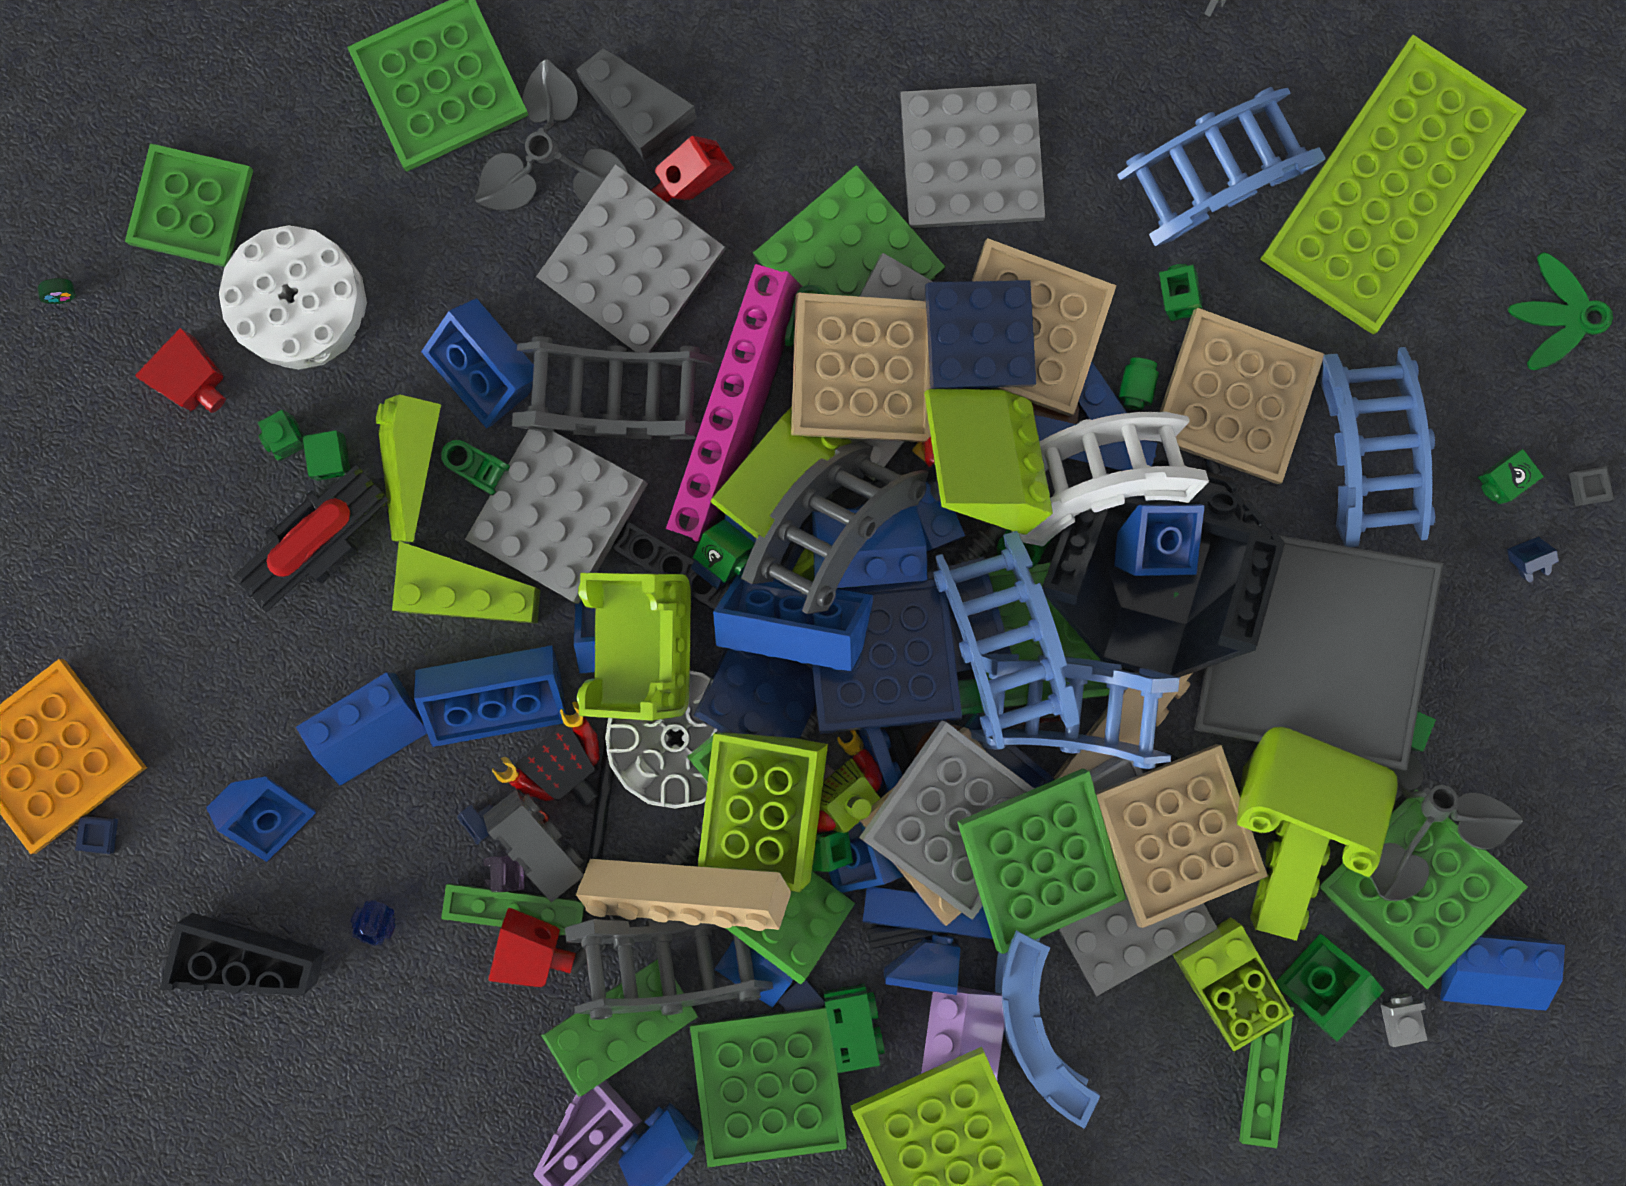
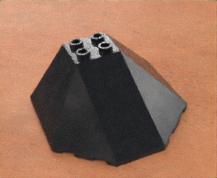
[1042,460,1285,677]

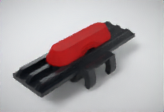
[233,464,390,613]

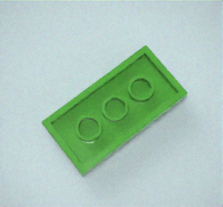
[541,958,698,1097]

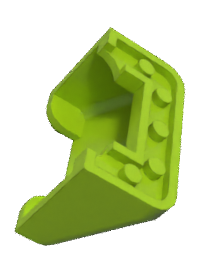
[577,573,691,721]
[1236,727,1398,878]

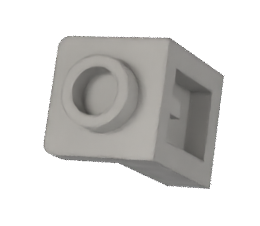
[1381,993,1427,1047]

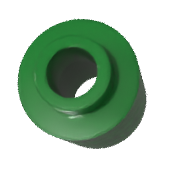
[1118,357,1159,411]

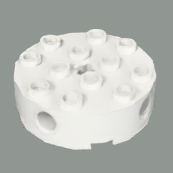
[219,225,367,370]
[605,671,721,809]

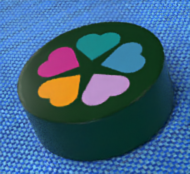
[37,278,76,304]

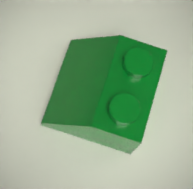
[1275,933,1384,1042]

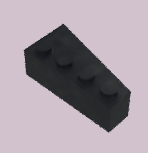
[160,913,325,995]

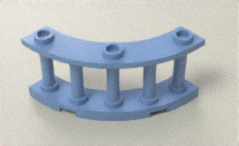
[1117,87,1326,246]
[1320,347,1435,547]
[933,531,1080,749]
[970,654,1180,769]
[995,930,1100,1129]

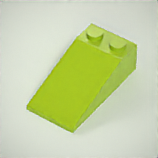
[376,395,441,542]
[710,406,852,538]

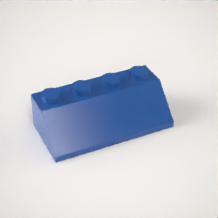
[713,575,873,671]
[414,645,567,747]

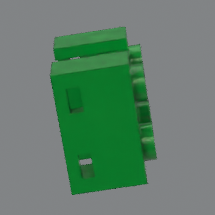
[824,983,885,1073]

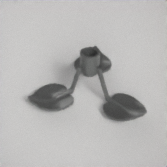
[475,59,629,210]
[1370,753,1523,901]

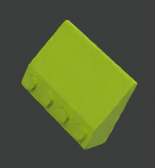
[924,389,1053,535]
[698,732,828,892]

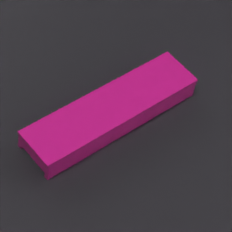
[666,264,803,542]

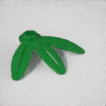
[1508,252,1613,370]

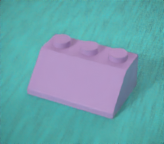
[921,986,1005,1080]

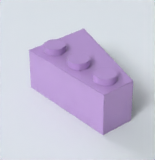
[533,1080,642,1186]

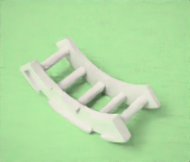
[1012,412,1209,546]

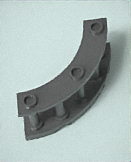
[512,336,714,440]
[741,441,929,614]
[565,919,773,1020]

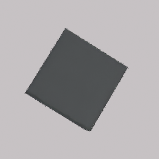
[1569,466,1614,507]

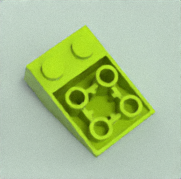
[1172,917,1294,1052]

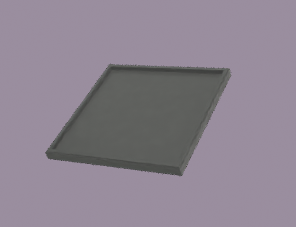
[1194,535,1444,770]

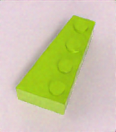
[392,541,541,624]
[1250,820,1330,941]

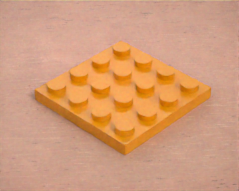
[0,659,147,855]

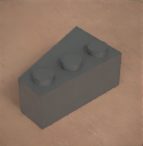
[576,48,697,160]
[483,789,584,902]

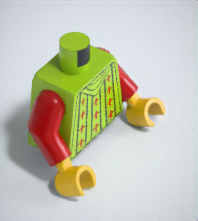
[817,730,883,833]

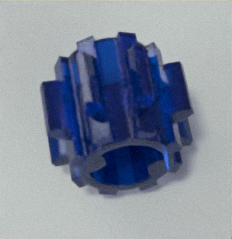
[350,900,396,946]

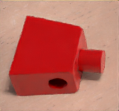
[650,135,734,202]
[135,328,226,413]
[488,908,576,987]

